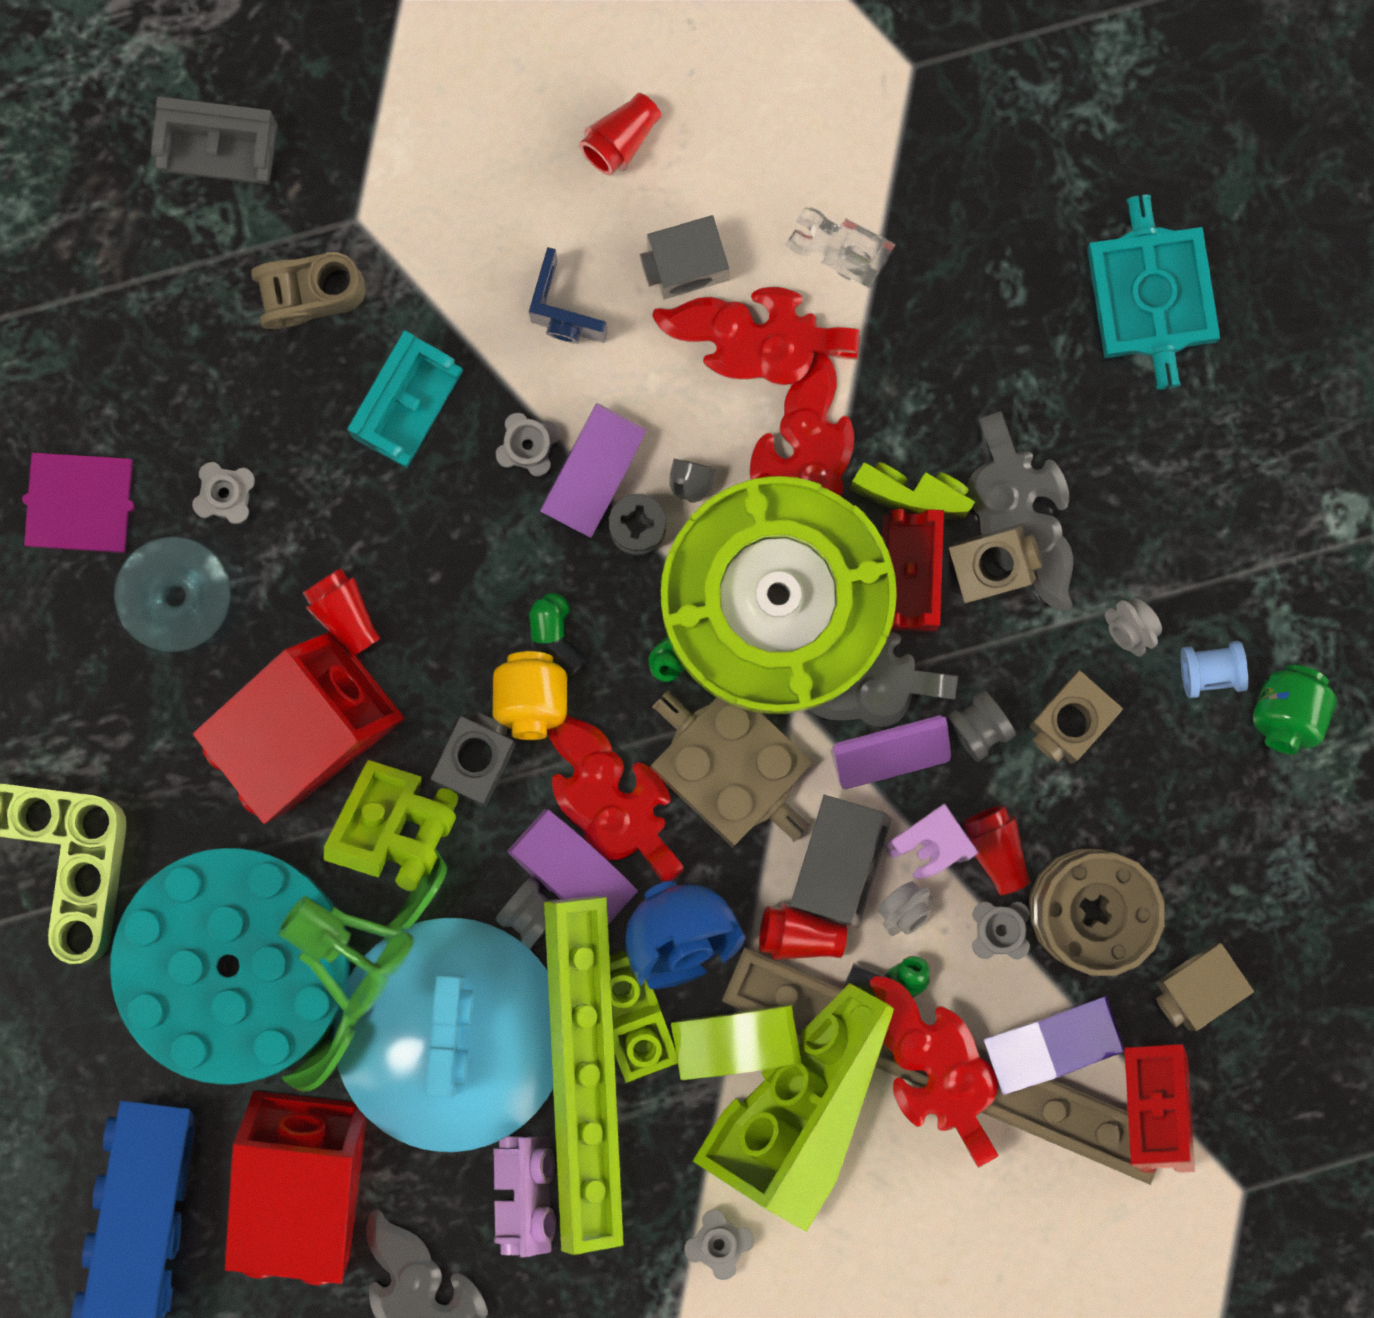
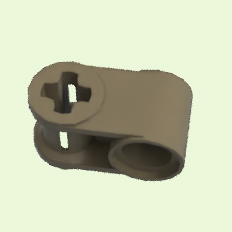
[251,252,366,329]

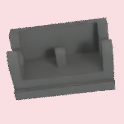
[151,96,277,185]
[790,794,892,928]

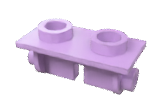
[493,1135,556,1257]

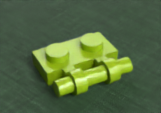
[324,760,459,891]

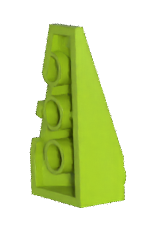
[693,983,894,1232]

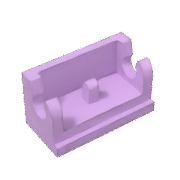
[884,804,978,879]

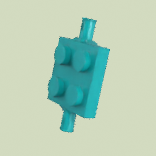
[1087,195,1220,390]

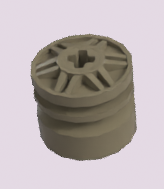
[1029,849,1164,976]

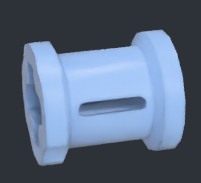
[1181,641,1248,699]

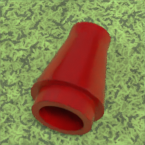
[579,93,662,176]
[303,568,380,657]
[962,805,1031,895]
[759,902,847,960]

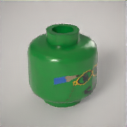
[1253,664,1337,755]

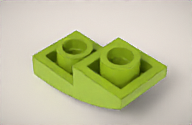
[849,462,975,519]
[609,950,678,1083]
[671,1005,802,1080]

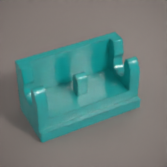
[347,330,463,468]

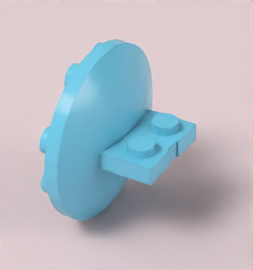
[333,918,553,1152]

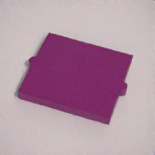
[22,453,135,553]

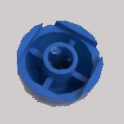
[625,881,745,989]

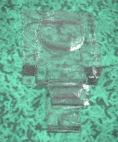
[786,207,896,288]

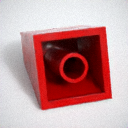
[193,632,405,824]
[225,1091,367,1285]

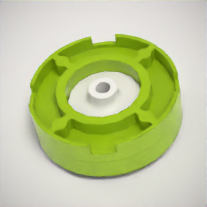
[661,476,896,714]

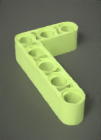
[0,784,127,964]

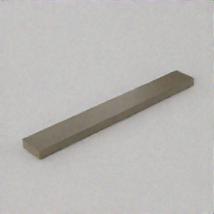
[722,948,1157,1185]

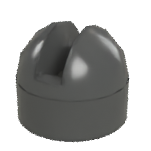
[669,458,718,503]

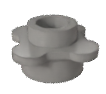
[496,413,560,477]
[193,462,255,524]
[1105,598,1162,656]
[878,881,935,936]
[972,902,1030,959]
[685,1210,754,1280]

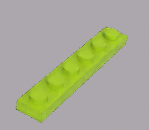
[544,896,623,1255]

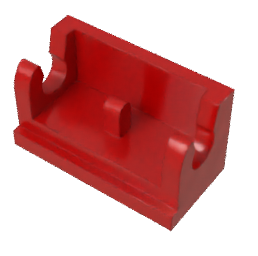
[882,509,944,632]
[1124,1044,1195,1173]

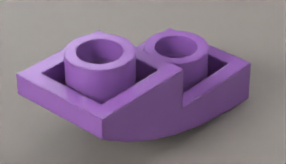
[540,402,647,538]
[507,809,638,925]

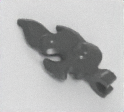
[967,411,1074,611]
[809,630,958,727]
[366,1210,488,1318]

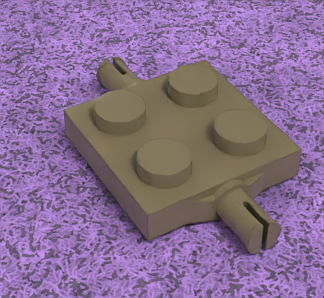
[650,690,813,848]

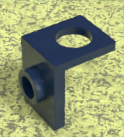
[529,247,608,344]

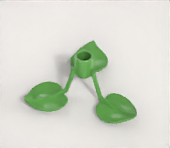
[278,849,447,1092]

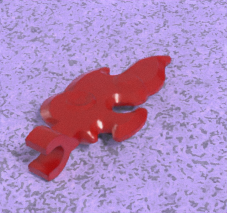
[652,287,860,385]
[749,353,854,497]
[548,714,684,882]
[869,976,999,1168]

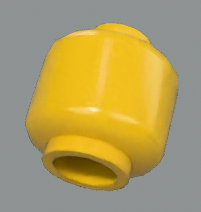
[492,651,567,740]

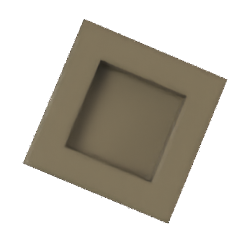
[949,524,1042,603]
[1028,670,1123,764]
[1155,943,1254,1031]

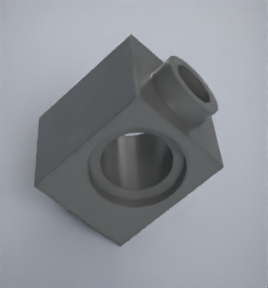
[640,215,729,299]
[431,713,516,806]

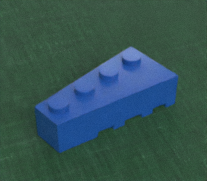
[71,1101,196,1318]

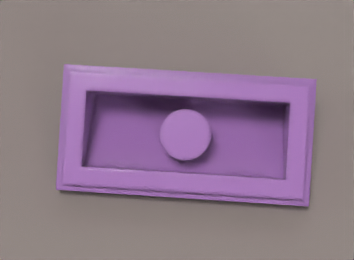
[830,715,951,789]

